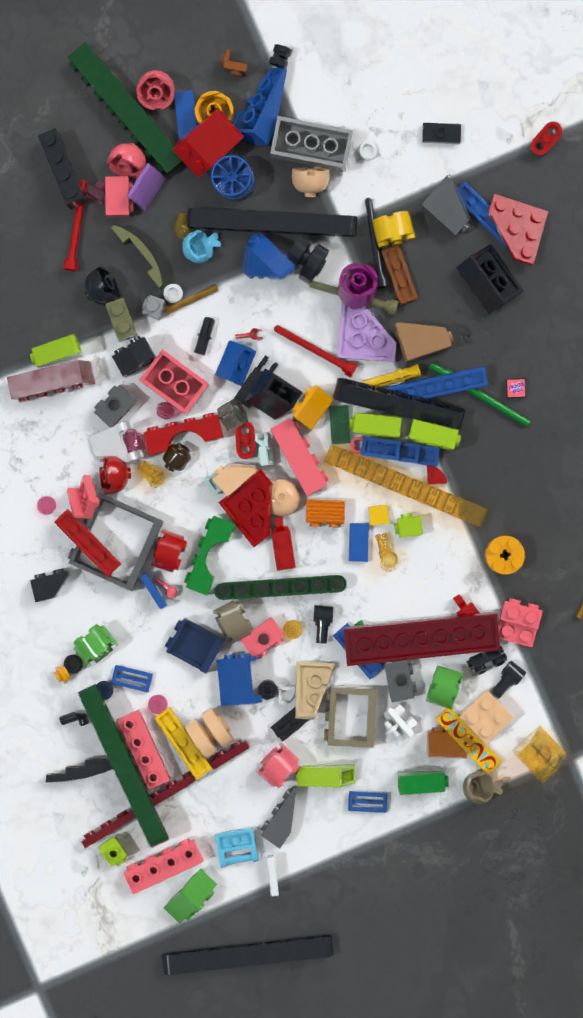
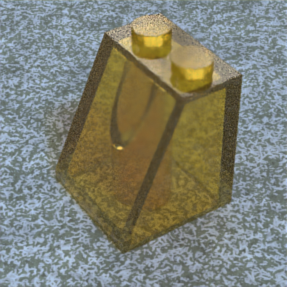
[512,725,566,784]

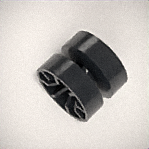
[286,233,330,285]

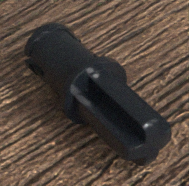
[193,317,215,356]

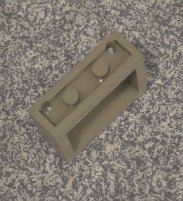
[324,686,377,748]

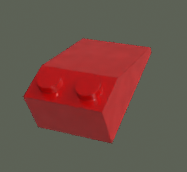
[172,108,244,178]

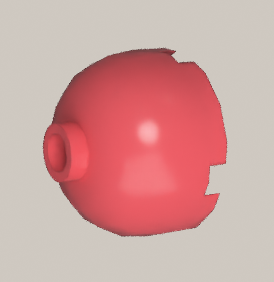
[136,70,175,110]
[106,143,146,180]

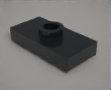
[422,122,461,144]

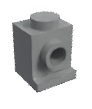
[142,295,166,321]

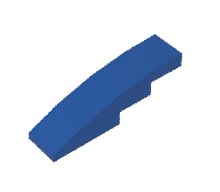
[360,436,440,467]

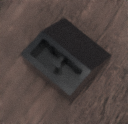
[245,368,303,420]

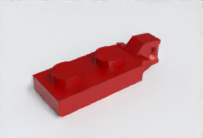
[271,517,296,571]

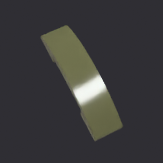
[111,225,163,289]

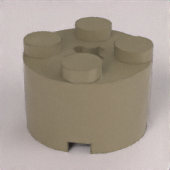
[213,600,254,645]

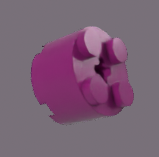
[337,263,378,309]

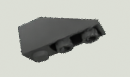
[260,786,296,849]

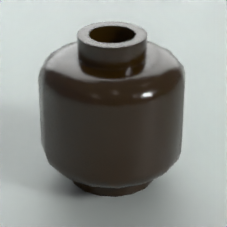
[163,443,191,472]

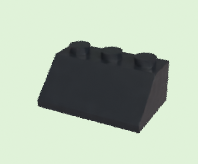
[456,244,523,314]

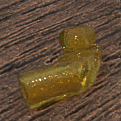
[174,211,190,240]

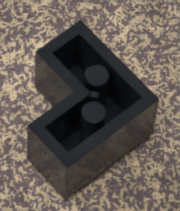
[112,335,156,378]

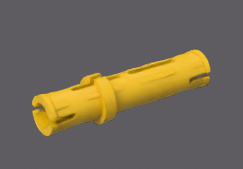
[363,364,421,387]

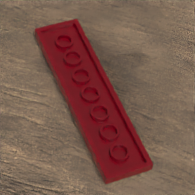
[343,611,500,666]

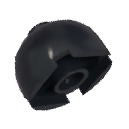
[85,266,121,306]

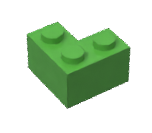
[163,869,217,924]

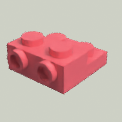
[498,598,543,647]

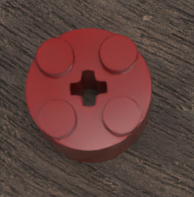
[150,529,187,573]

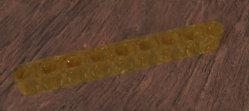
[324,444,488,527]

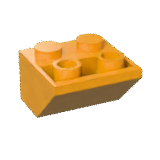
[292,384,334,431]

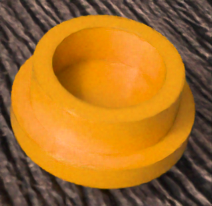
[54,666,71,684]

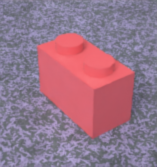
[105,176,134,218]

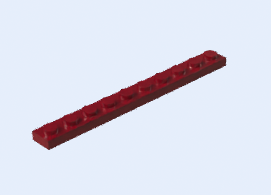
[81,739,250,848]

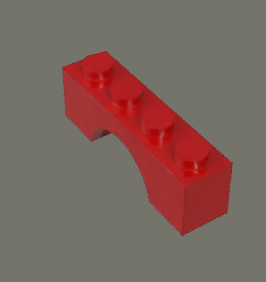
[143,413,224,456]

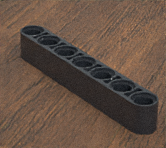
[332,378,466,430]

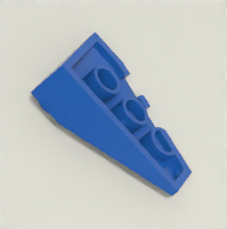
[232,68,287,145]
[242,233,296,280]

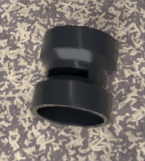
[269,44,292,69]
[258,680,277,700]

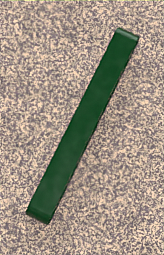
[78,684,169,848]

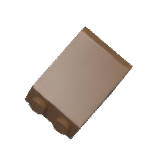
[394,323,454,363]

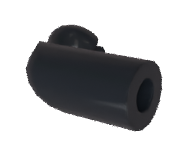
[59,712,89,726]

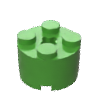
[73,624,118,667]
[426,665,463,710]

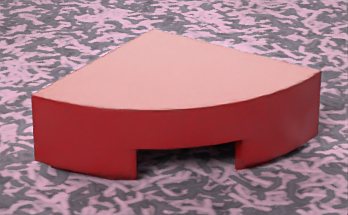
[426,466,447,485]

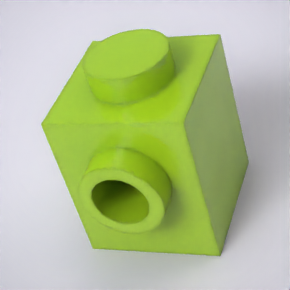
[394,513,423,538]
[98,834,128,867]

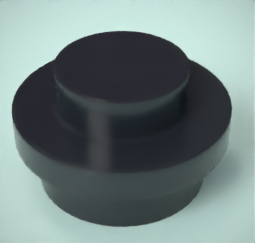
[64,654,83,674]

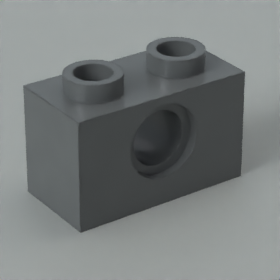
[94,385,138,428]
[384,660,417,702]

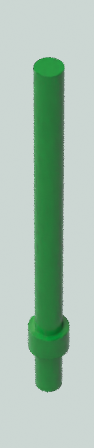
[429,362,531,427]

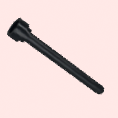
[365,198,390,289]

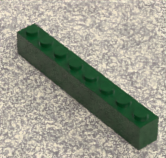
[68,42,184,176]

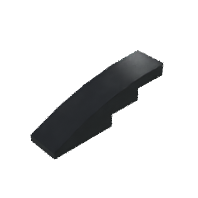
[46,758,113,783]

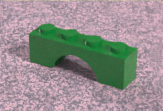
[184,516,235,596]

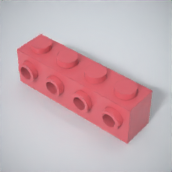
[270,418,329,497]
[116,709,171,790]
[123,838,204,895]

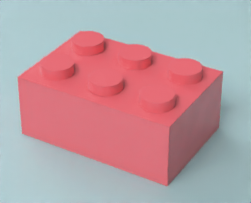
[139,349,209,416]

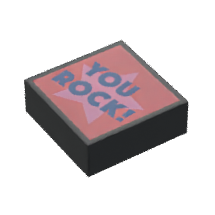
[506,378,526,398]

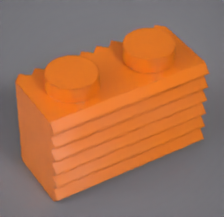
[306,499,345,528]

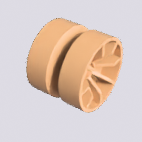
[185,707,234,759]

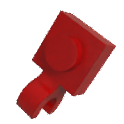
[453,594,479,615]

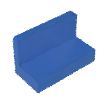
[215,340,257,386]

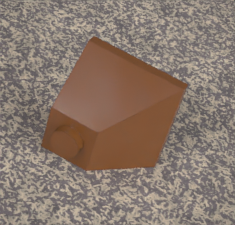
[426,727,468,758]

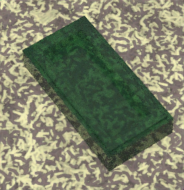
[329,405,351,445]

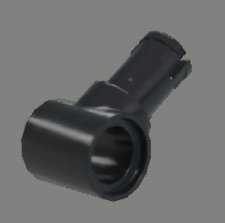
[313,605,334,644]
[491,660,526,699]

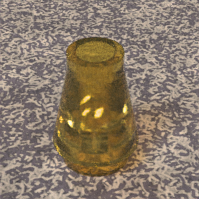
[137,461,166,488]

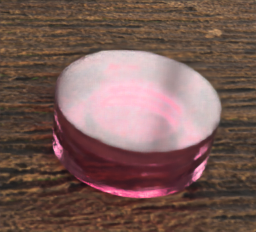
[148,694,168,714]

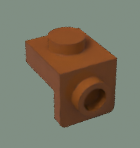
[221,49,248,77]

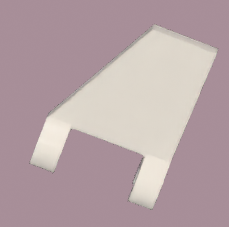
[88,420,144,462]

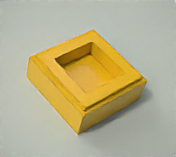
[368,505,390,526]

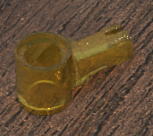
[375,532,398,572]

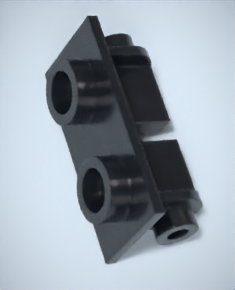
[466,645,507,676]
[270,707,310,742]

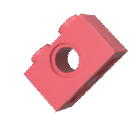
[240,617,285,659]

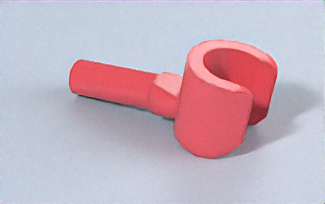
[154,577,178,598]

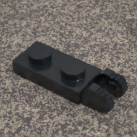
[234,355,279,409]

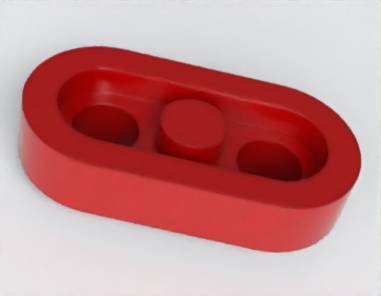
[530,121,562,156]
[235,421,255,460]

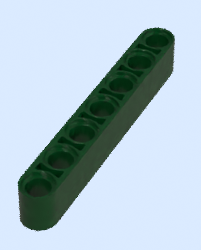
[214,575,347,600]

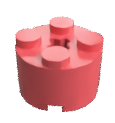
[255,743,300,789]

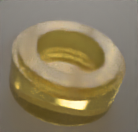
[283,620,302,639]

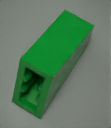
[398,771,449,795]

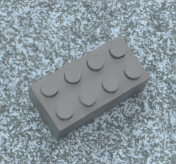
[270,116,353,172]

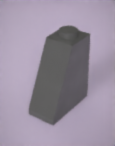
[422,174,471,235]

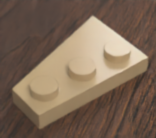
[295,662,335,719]

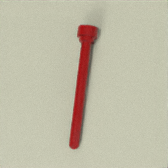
[62,180,87,272]
[274,325,358,378]

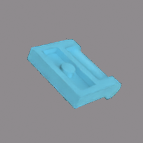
[215,827,259,868]

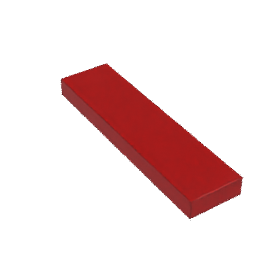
[54,509,122,577]

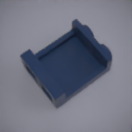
[165,618,225,674]

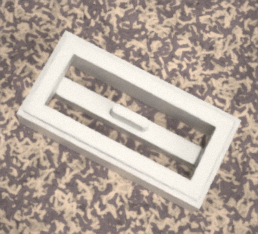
[267,854,279,896]

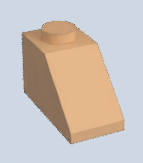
[212,464,257,496]

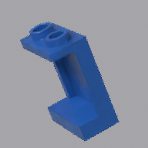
[217,653,262,706]

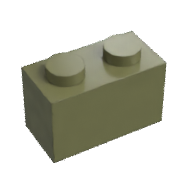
[105,298,137,342]

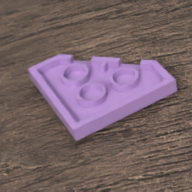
[337,302,396,362]

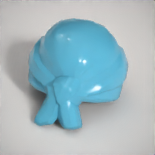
[182,230,221,264]

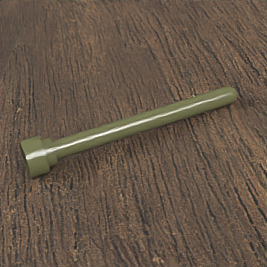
[309,280,399,316]

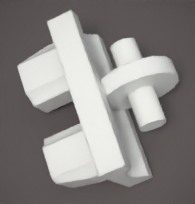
[382,704,417,740]

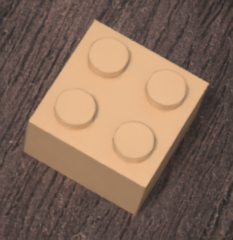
[458,689,514,745]

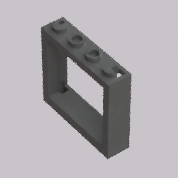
[68,493,164,591]

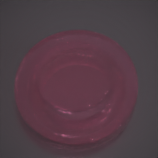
[156,402,175,419]
[37,496,56,515]

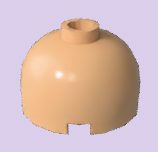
[291,167,330,197]
[271,478,301,517]

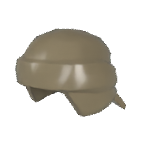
[463,771,503,804]

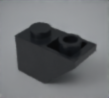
[30,568,70,602]

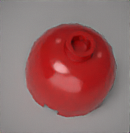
[99,456,131,494]

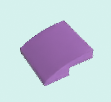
[127,163,166,212]

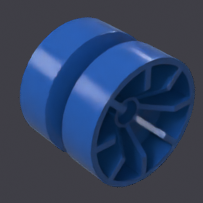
[211,155,255,201]

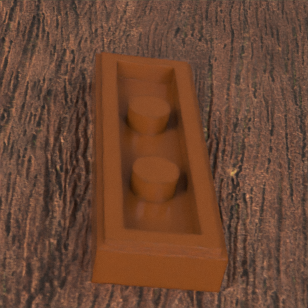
[381,245,418,305]

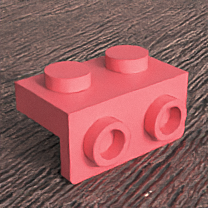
[67,475,99,519]

